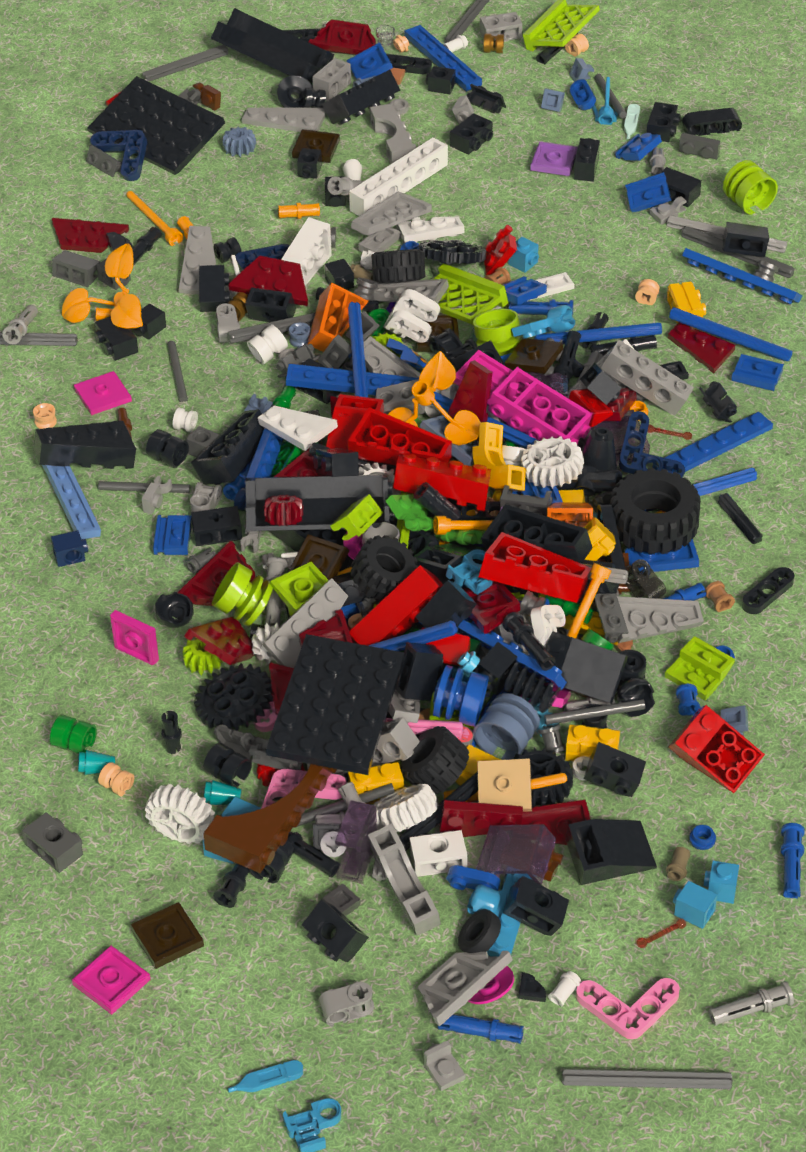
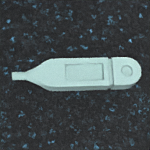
[624,104,640,140]

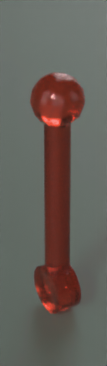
[647,424,692,440]
[637,918,686,948]

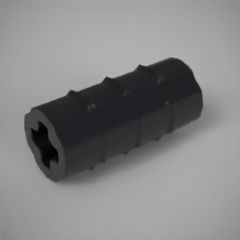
[413,482,461,520]

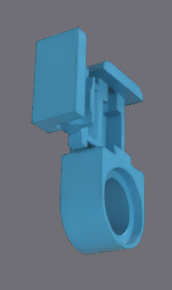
[446,550,493,595]
[283,1098,341,1152]

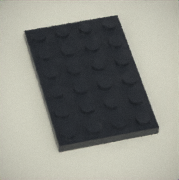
[87,76,225,175]
[266,634,404,775]

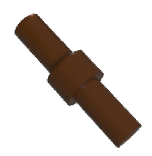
[118,408,132,439]

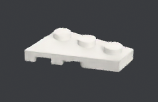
[395,216,464,243]
[258,406,338,451]

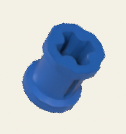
[676,684,701,716]

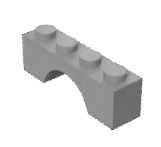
[370,103,417,164]
[368,823,441,935]

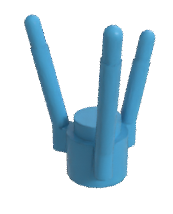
[592,77,618,125]

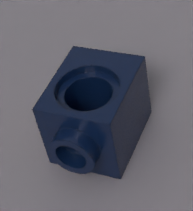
[51,530,88,567]

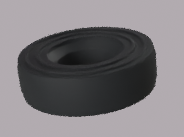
[458,909,501,953]

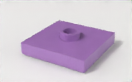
[531,142,578,176]

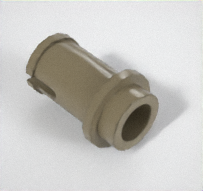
[350,264,373,281]
[666,847,691,881]

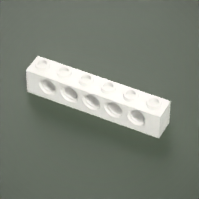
[349,138,448,216]

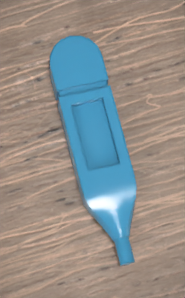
[228,1060,303,1093]

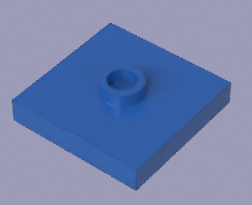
[347,43,393,79]

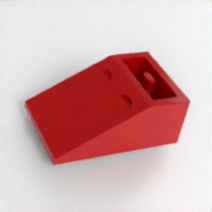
[326,394,384,461]
[668,705,765,793]

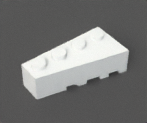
[281,217,332,285]

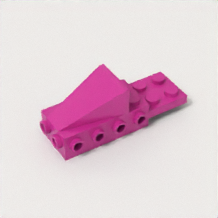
[454,350,592,444]

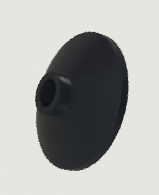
[277,75,314,108]

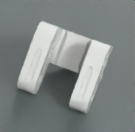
[384,289,440,343]
[499,605,566,655]

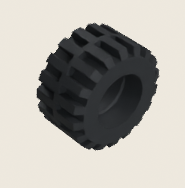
[371,249,426,283]
[351,535,418,601]
[400,726,469,795]

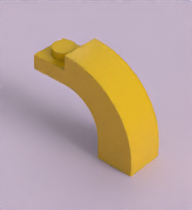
[473,422,526,492]

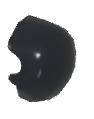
[155,591,194,628]
[617,677,655,717]

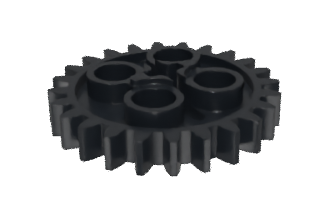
[418,240,486,264]
[194,663,274,731]

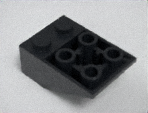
[414,543,485,585]
[565,819,657,885]

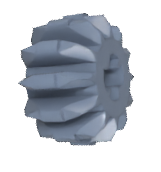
[222,126,256,158]

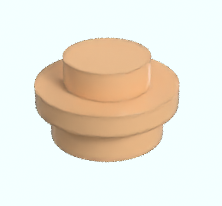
[393,35,409,53]

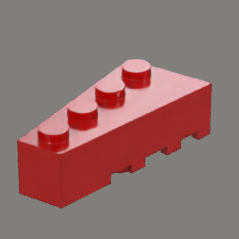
[348,407,452,465]
[393,453,491,511]
[479,532,591,603]
[349,565,443,646]

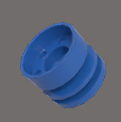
[433,665,489,727]

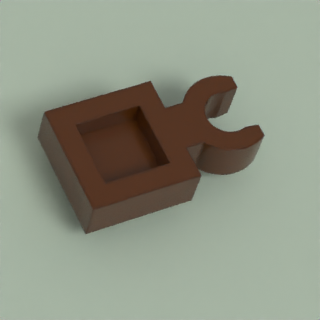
[193,82,221,111]

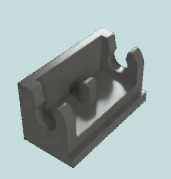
[52,250,100,288]
[500,485,553,517]

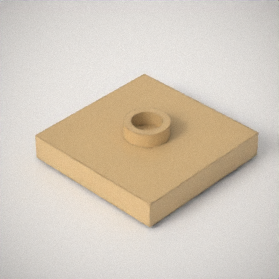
[478,759,532,812]

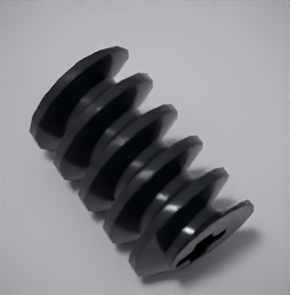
[504,661,561,713]

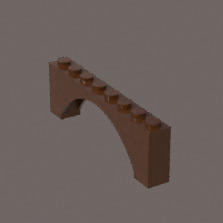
[203,764,337,873]

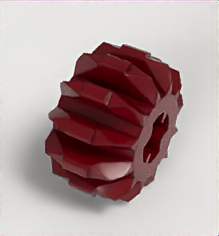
[264,494,303,526]

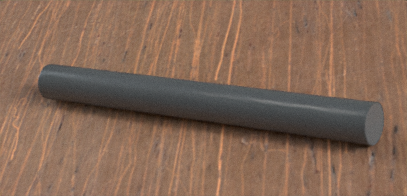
[594,74,627,118]
[167,341,188,402]
[98,481,191,493]
[544,699,645,725]
[297,783,395,827]

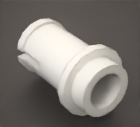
[443,35,468,53]
[548,971,581,1007]

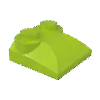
[270,562,328,616]

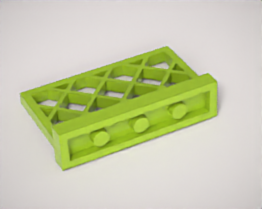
[522,0,600,52]
[432,263,509,325]

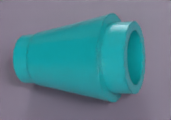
[78,750,115,775]
[204,780,241,805]

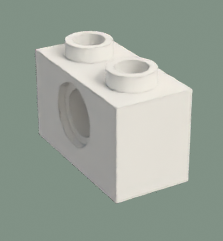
[410,830,467,877]

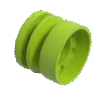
[722,160,778,215]
[473,309,522,356]
[212,562,273,626]

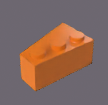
[308,282,368,352]

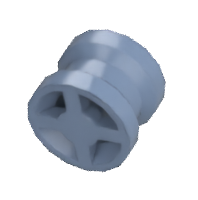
[289,322,310,348]

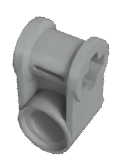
[216,303,240,343]
[190,482,222,512]
[319,982,374,1026]

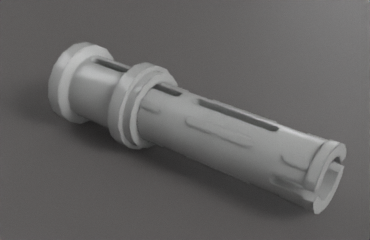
[327,176,364,196]
[2,305,38,344]
[265,557,287,627]
[708,981,794,1026]

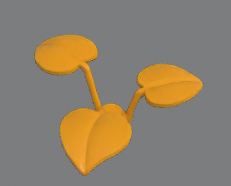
[62,244,143,329]
[388,351,481,445]

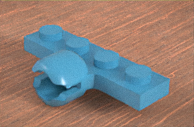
[512,305,576,339]
[467,867,534,957]

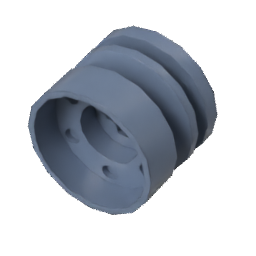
[473,693,540,760]

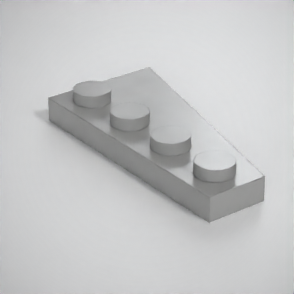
[617,596,704,643]

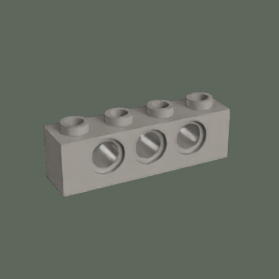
[601,340,694,415]

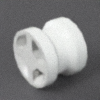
[173,408,198,433]

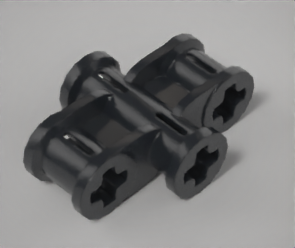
[428,328,477,364]

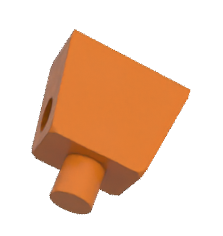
[547,502,593,527]

